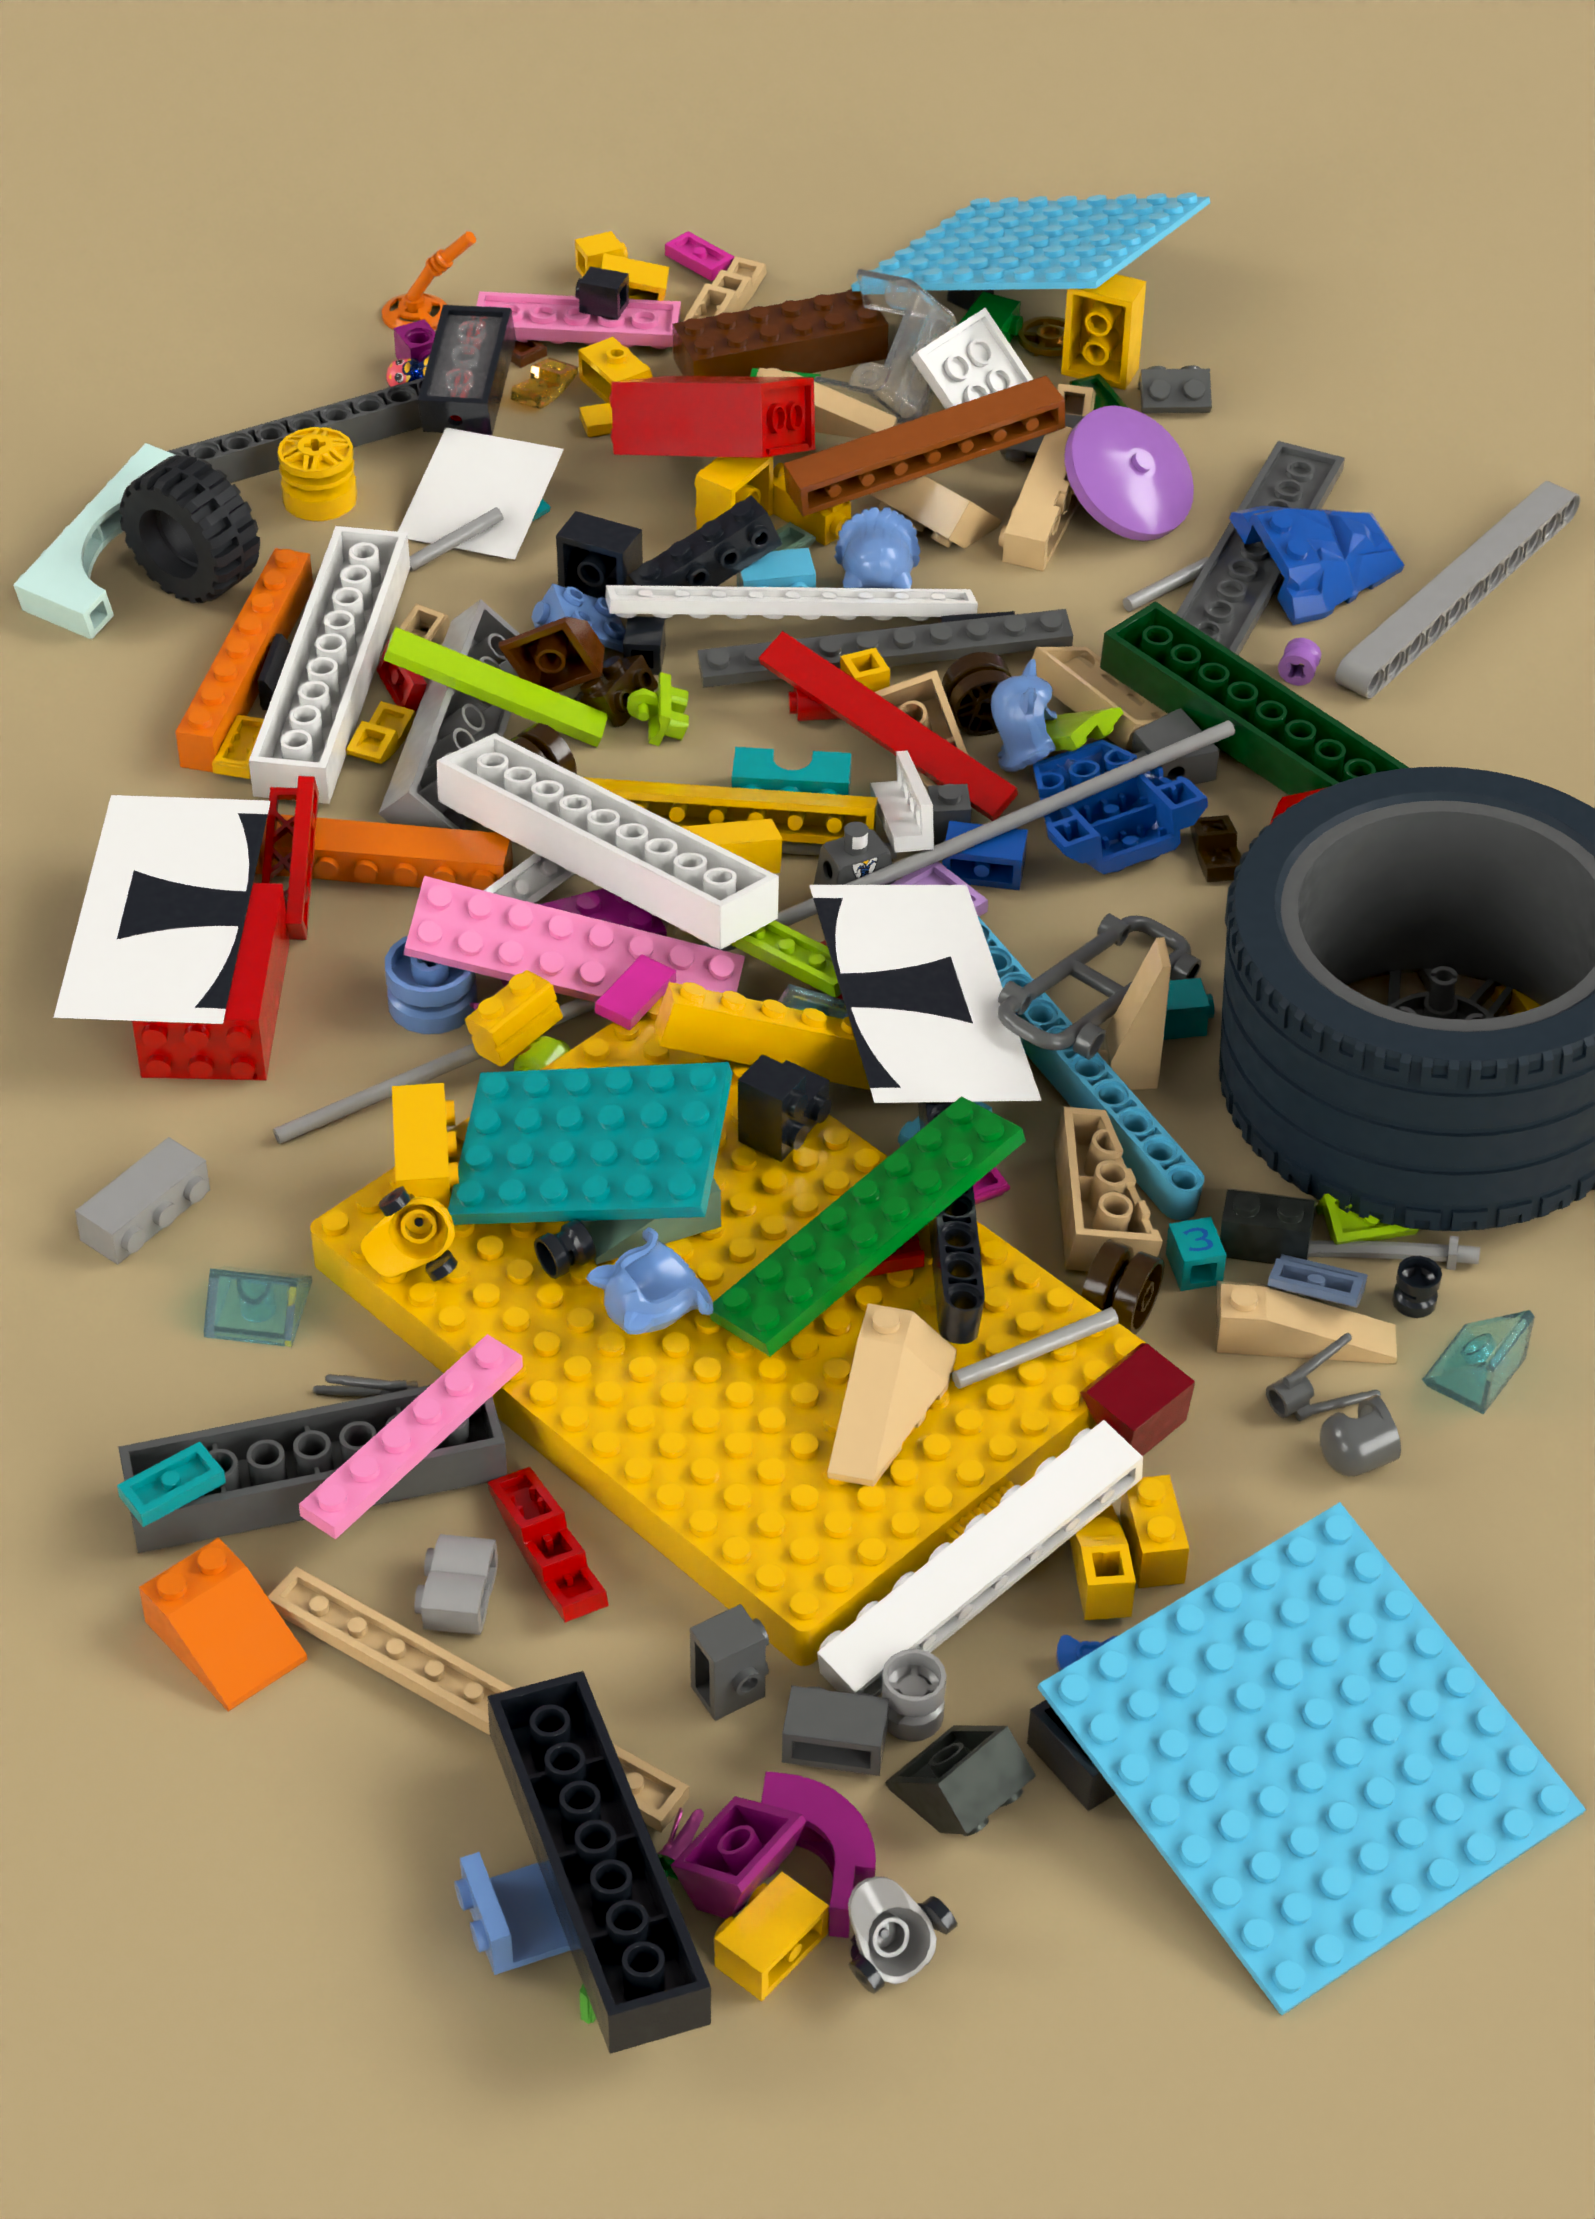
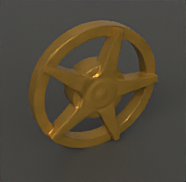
[1018,316,1065,356]

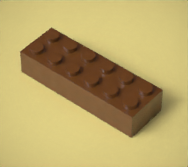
[672,289,889,377]

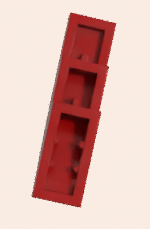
[487,1466,609,1623]

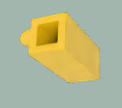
[773,462,851,546]
[682,818,783,874]

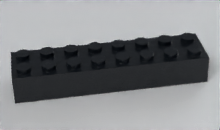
[487,1671,711,2054]

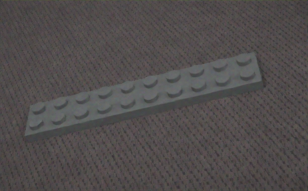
[1176,441,1345,656]

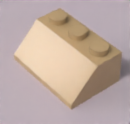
[870,476,1002,549]

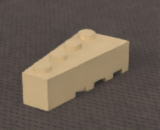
[999,426,1080,571]
[1054,1107,1163,1271]

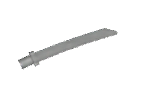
[1308,1236,1480,1270]

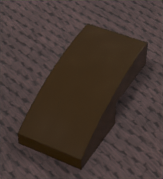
[1190,815,1242,883]

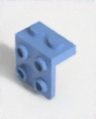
[531,583,625,653]
[454,1852,570,1975]

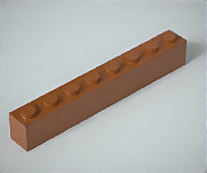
[783,375,1065,517]

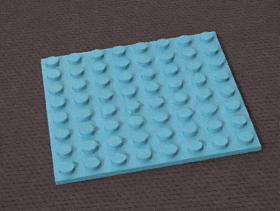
[1037,1502,1586,2016]

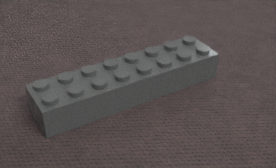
[118,1385,508,1553]

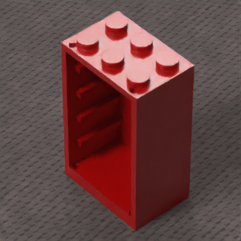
[609,376,815,458]
[132,883,290,1081]

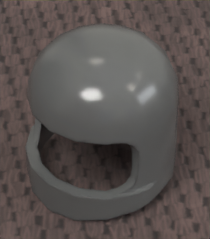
[1319,1394,1401,1477]

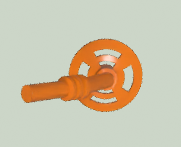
[382,231,476,330]

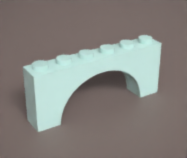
[13,443,175,640]

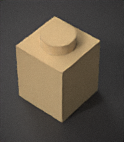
[1058,384,1096,416]

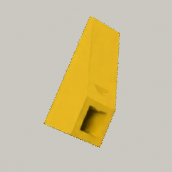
[1070,1504,1136,1620]

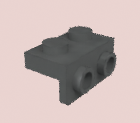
[1138,365,1212,413]

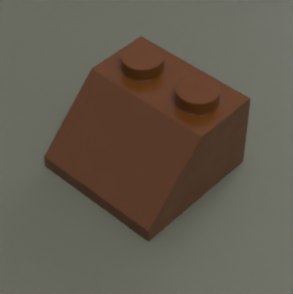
[499,617,605,693]

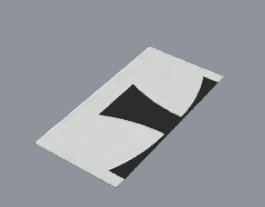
[53,795,271,1024]
[809,885,1042,1103]

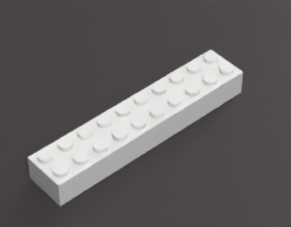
[249,526,410,804]
[436,733,779,950]

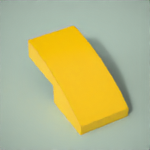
[346,701,416,764]

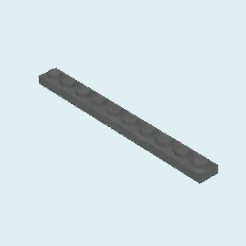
[697,609,1073,688]

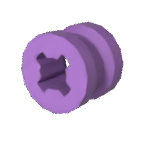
[1278,638,1322,686]

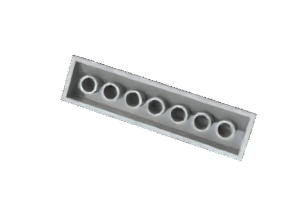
[378,599,520,830]

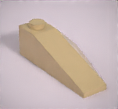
[756,368,896,438]
[875,670,968,790]
[1098,937,1171,1090]
[1216,1281,1397,1364]
[827,1303,957,1487]

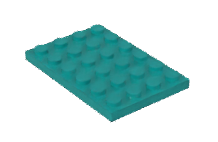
[448,1062,733,1225]

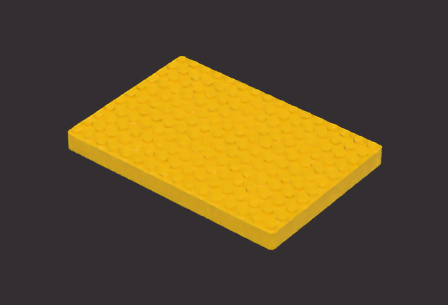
[310,996,1146,1666]

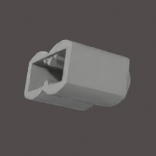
[414,1534,498,1635]

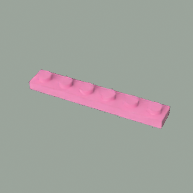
[299,1334,523,1540]

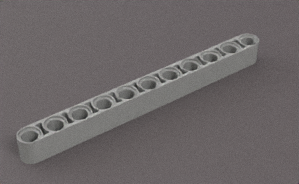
[1335,481,1581,699]

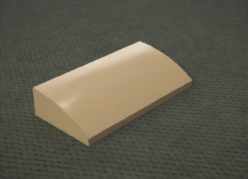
[1031,646,1168,750]

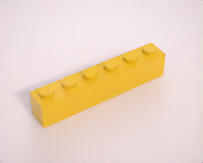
[654,982,870,1090]

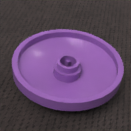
[1065,406,1194,541]

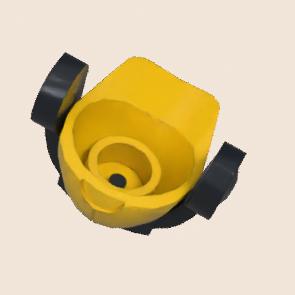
[361,1186,458,1281]

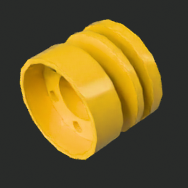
[277,427,357,521]

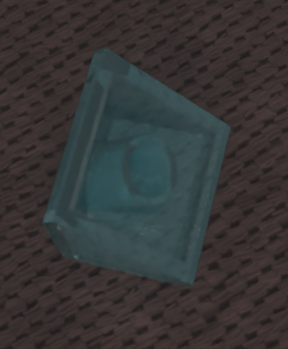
[204,1266,312,1347]
[1422,1310,1535,1415]

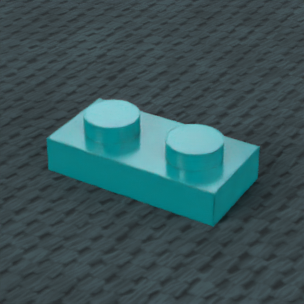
[117,1441,226,1527]

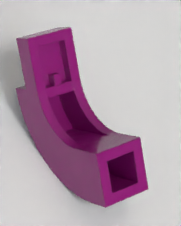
[761,1771,876,1938]

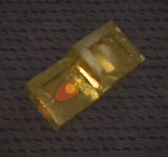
[511,357,579,409]

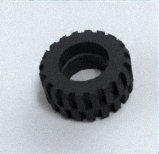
[119,455,260,603]

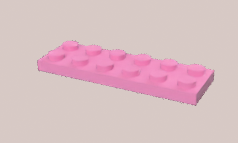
[476,292,681,349]

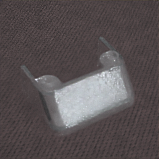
[814,269,958,426]

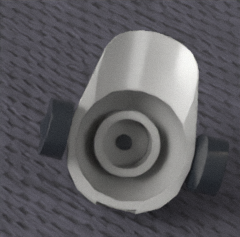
[848,1876,957,1994]

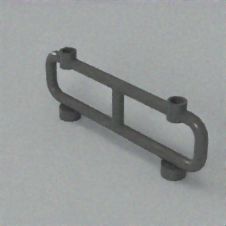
[998,913,1201,1060]

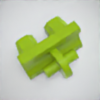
[627,672,689,746]

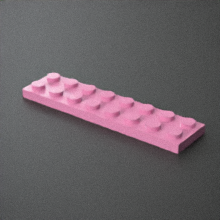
[404,876,745,1003]

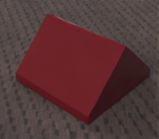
[1080,1343,1195,1456]

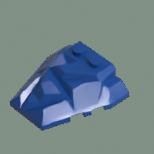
[1229,506,1405,625]
[1033,739,1208,875]

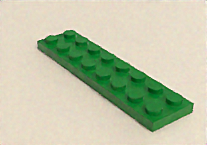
[710,1096,1026,1356]

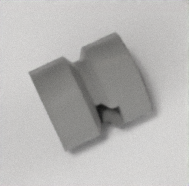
[881,1649,946,1742]

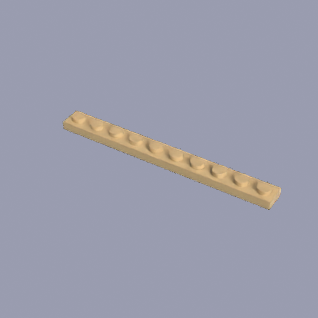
[267,1566,690,1832]

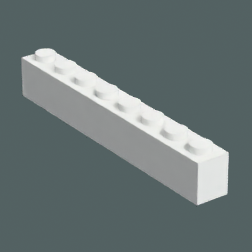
[817,1420,1143,1697]

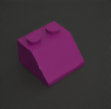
[670,1796,806,1919]

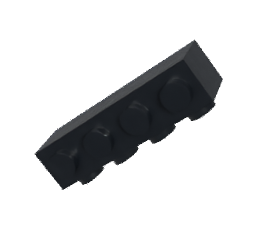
[628,495,782,620]

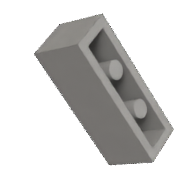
[75,1137,210,1265]

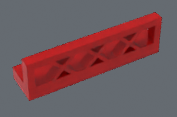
[261,776,319,940]

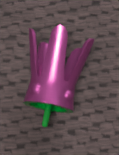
[657,1808,704,1880]

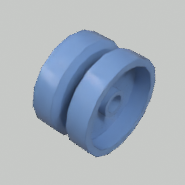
[385,936,478,1034]

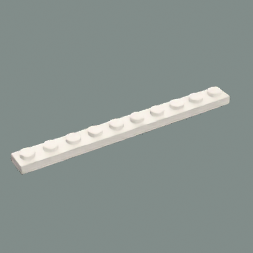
[605,585,978,621]

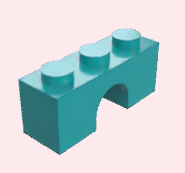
[732,747,852,795]

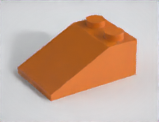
[139,1537,308,1711]

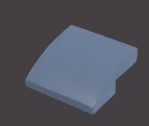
[1267,1254,1368,1308]

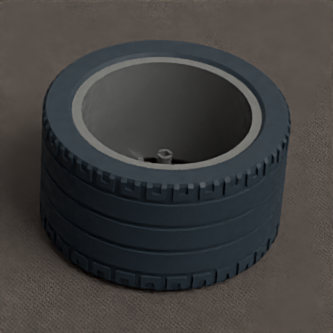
[1219,767,1595,1231]

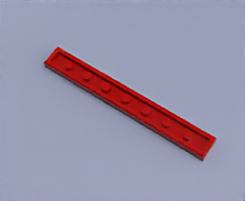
[758,631,1018,821]

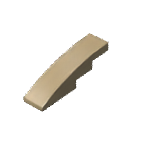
[683,256,767,322]

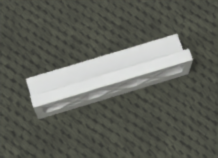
[870,750,934,853]

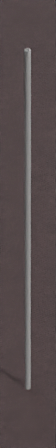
[273,720,1235,1144]

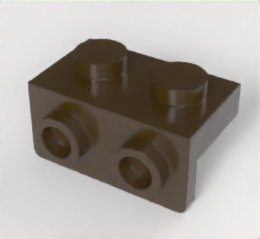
[573,654,658,727]

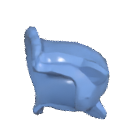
[834,507,921,589]
[991,659,1057,772]
[586,1227,714,1335]

